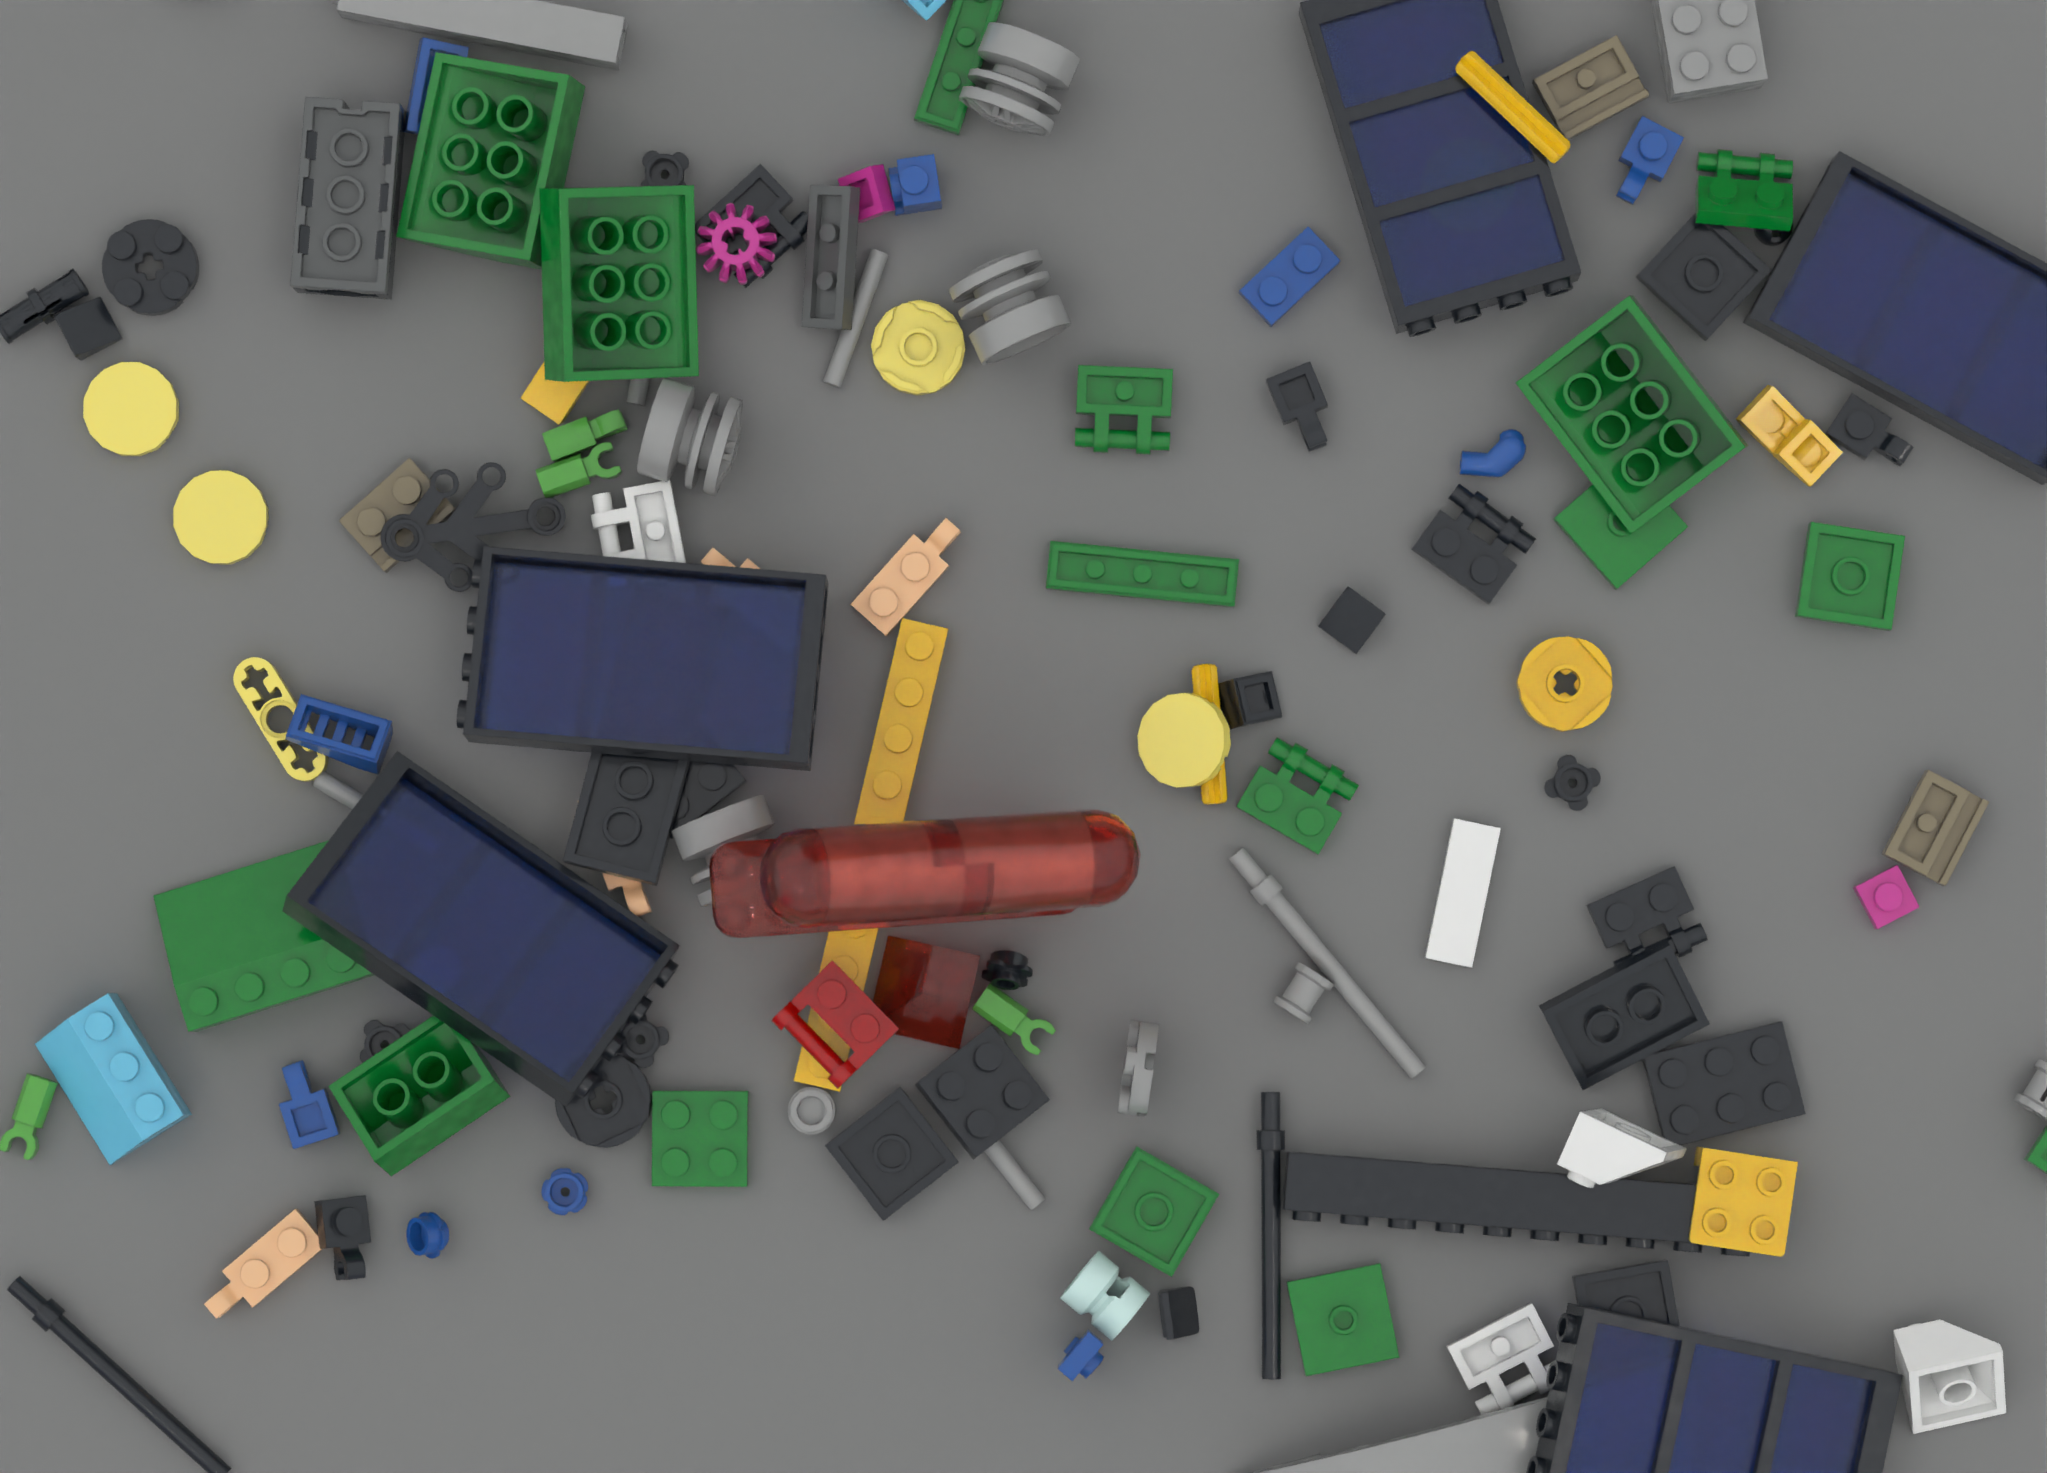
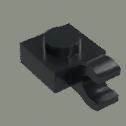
[1266,362,1328,452]
[1825,393,1914,466]
[314,1195,371,1280]

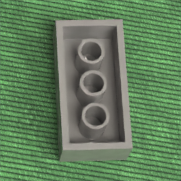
[1650,0,1768,103]

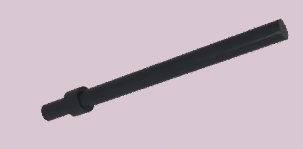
[1256,1092,1285,1380]
[7,1276,232,1473]

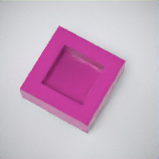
[838,164,896,223]
[1853,865,1919,929]

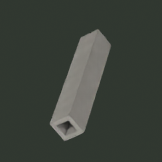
[331,0,628,71]

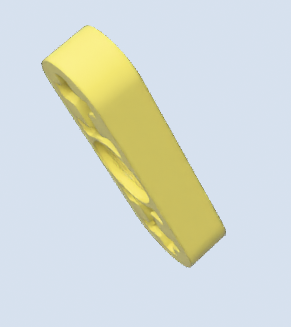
[233,657,328,782]

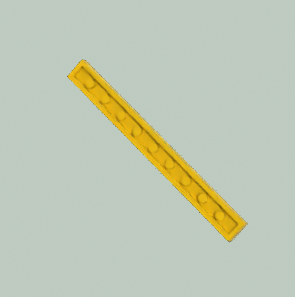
[794,618,948,1092]

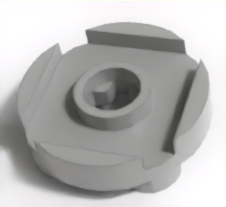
[1118,1020,1159,1117]

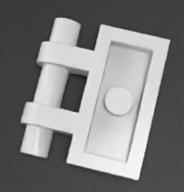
[590,480,686,589]
[1446,1303,1556,1415]

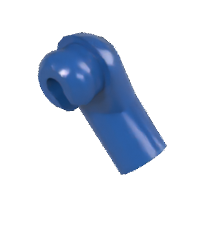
[1460,429,1526,477]

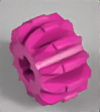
[696,203,777,285]

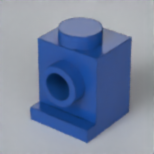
[888,154,942,216]

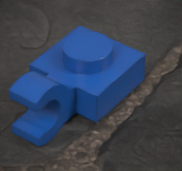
[1616,116,1684,205]
[279,1060,341,1149]
[1057,1329,1104,1381]

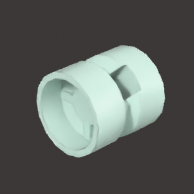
[1060,1250,1150,1341]

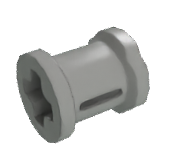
[1273,962,1334,1025]
[2013,1059,2047,1121]

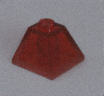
[873,935,981,1049]

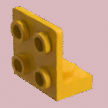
[1689,1147,1798,1257]

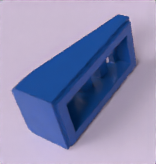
[286,694,393,775]

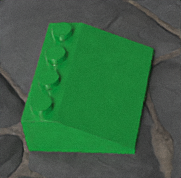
[396,52,585,270]
[539,185,699,382]
[1516,295,1748,534]
[153,840,374,1032]

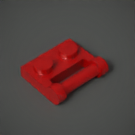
[771,960,899,1089]

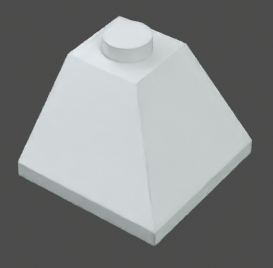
[1557,1108,1687,1188]
[1893,1319,2006,1434]

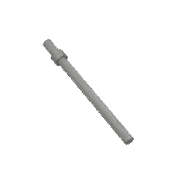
[1229,848,1425,1079]

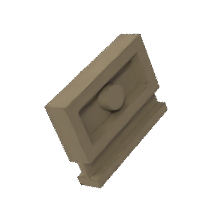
[1532,35,1649,140]
[339,458,456,573]
[1882,770,1989,886]

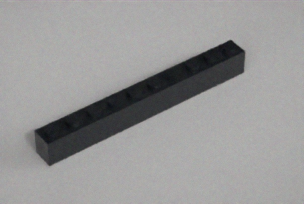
[1282,1151,1750,1257]

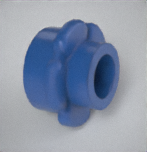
[541,1168,589,1215]
[406,1212,449,1259]

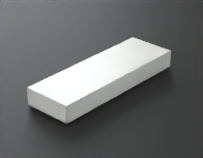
[1424,818,1501,968]

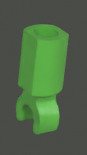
[542,409,628,462]
[535,442,622,498]
[972,983,1056,1055]
[0,1073,58,1160]

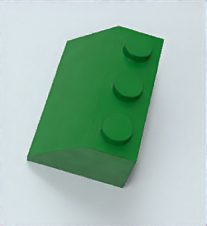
[328,1016,510,1177]

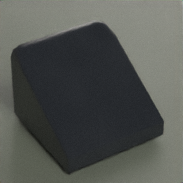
[54,297,123,361]
[1318,586,1386,654]
[1218,671,1282,729]
[1158,1286,1199,1340]

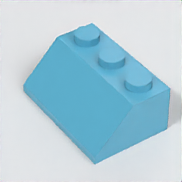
[35,993,192,1165]

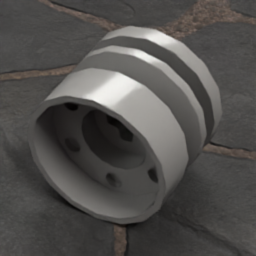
[959,22,1080,136]
[948,249,1071,365]
[637,378,743,496]
[671,794,794,907]

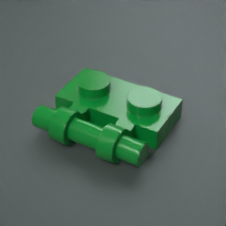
[1696,149,1793,231]
[1075,365,1173,455]
[1236,737,1359,855]

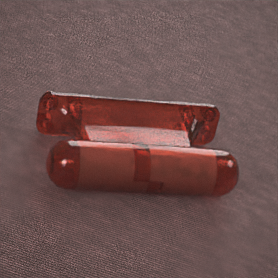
[709,809,1141,939]

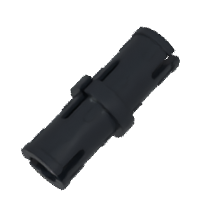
[0,268,89,344]

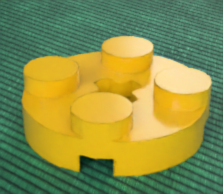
[1516,636,1613,732]

